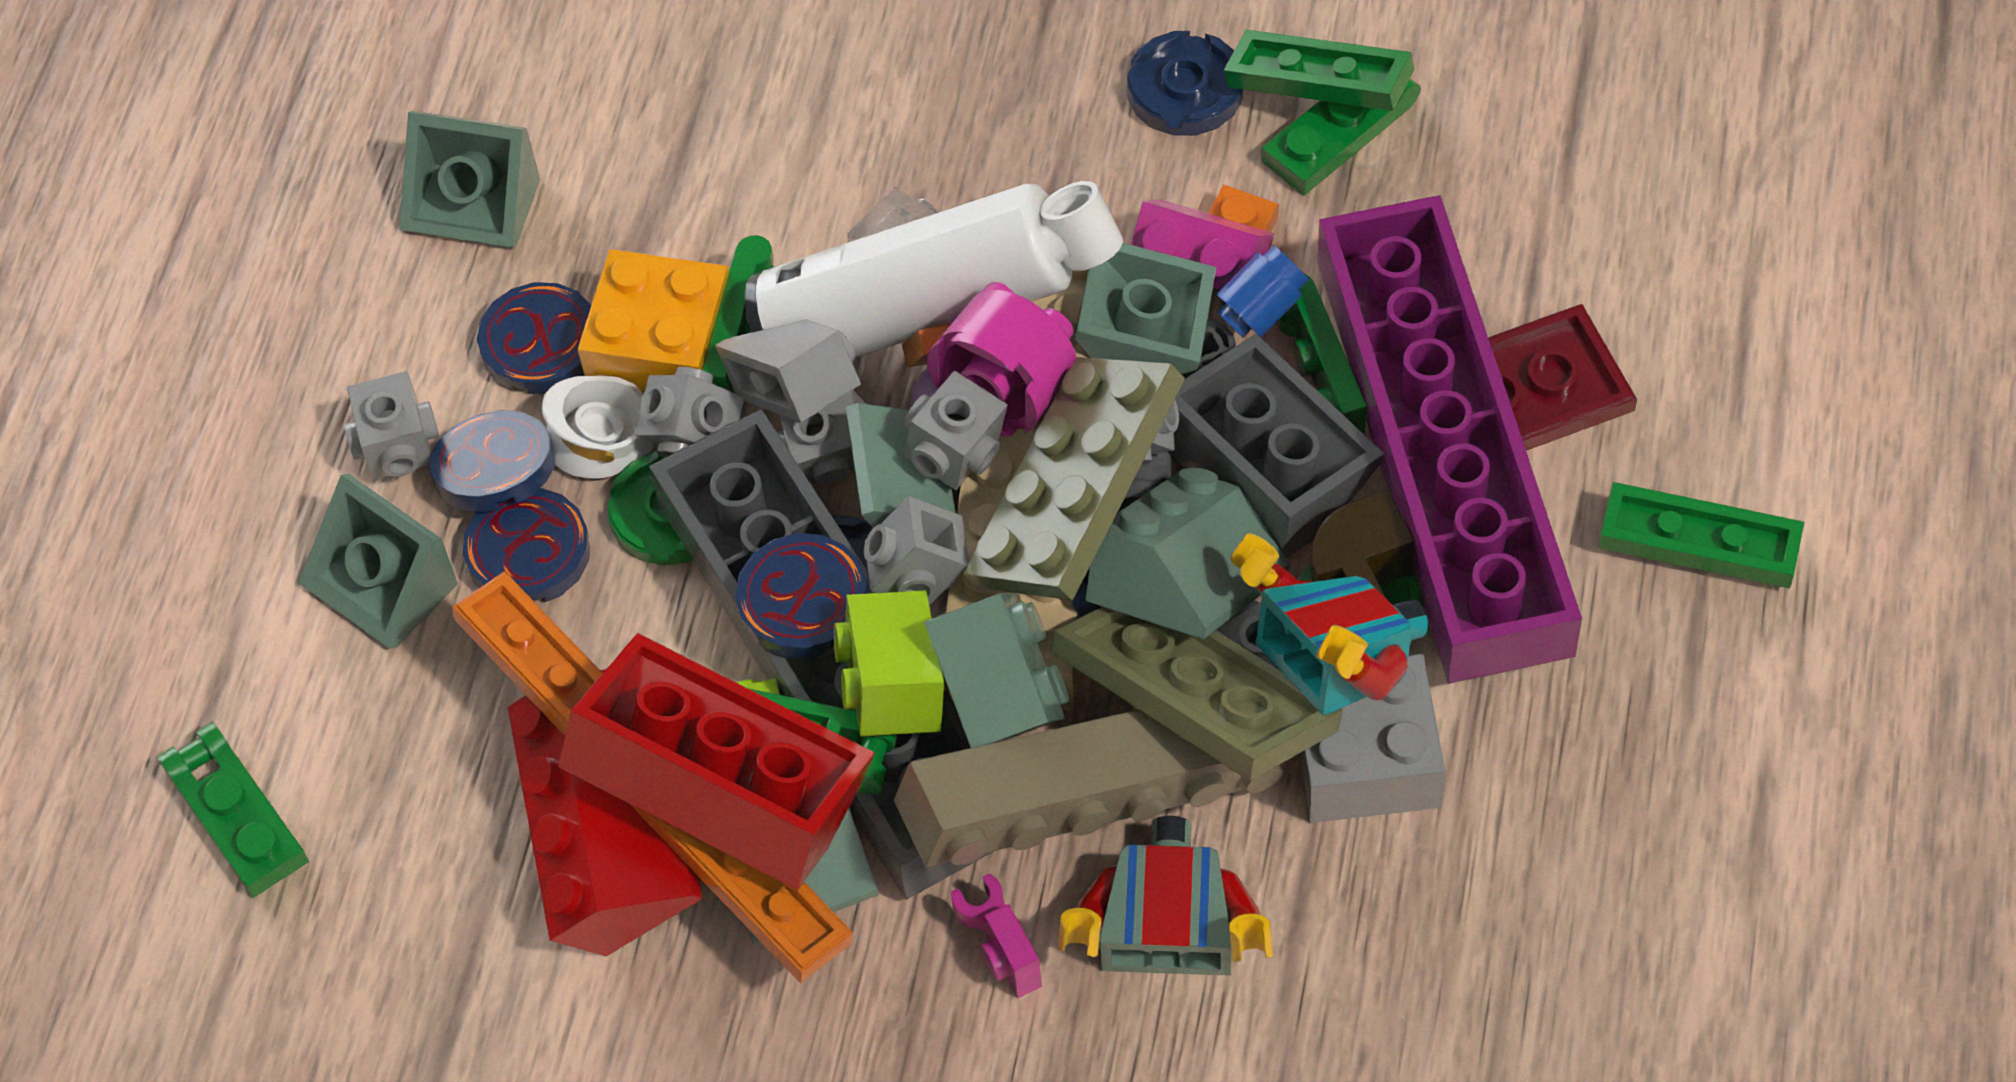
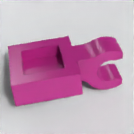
[951,873,1042,998]

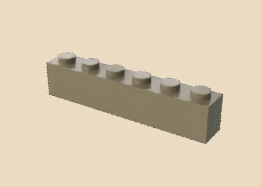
[894,710,1290,868]

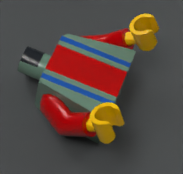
[1058,815,1273,976]

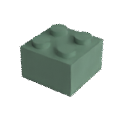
[924,593,1069,748]

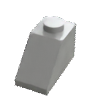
[715,319,861,423]

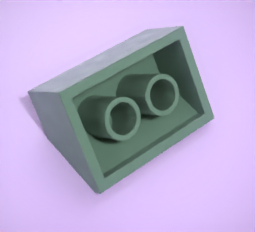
[1086,468,1289,639]

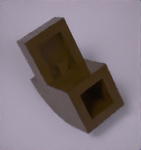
[1311,490,1414,597]

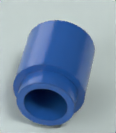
[1216,245,1309,338]

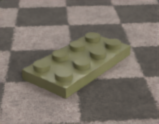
[963,357,1185,601]
[1052,607,1343,781]

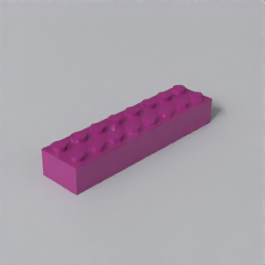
[1317,195,1582,684]

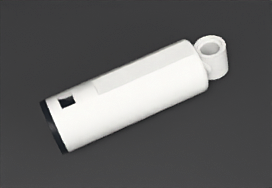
[745,181,1123,358]

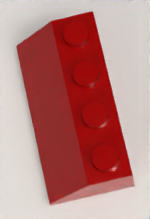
[558,633,874,890]
[507,669,703,957]

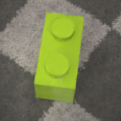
[834,590,944,736]

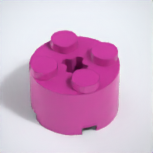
[927,282,1076,437]

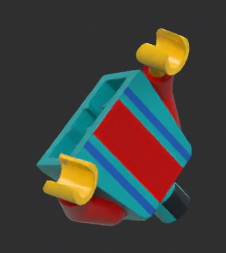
[1230,533,1428,715]

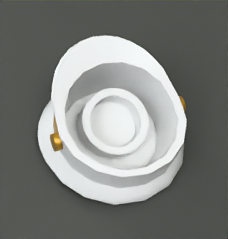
[542,374,655,478]

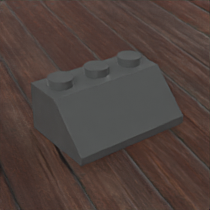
[1168,334,1384,558]

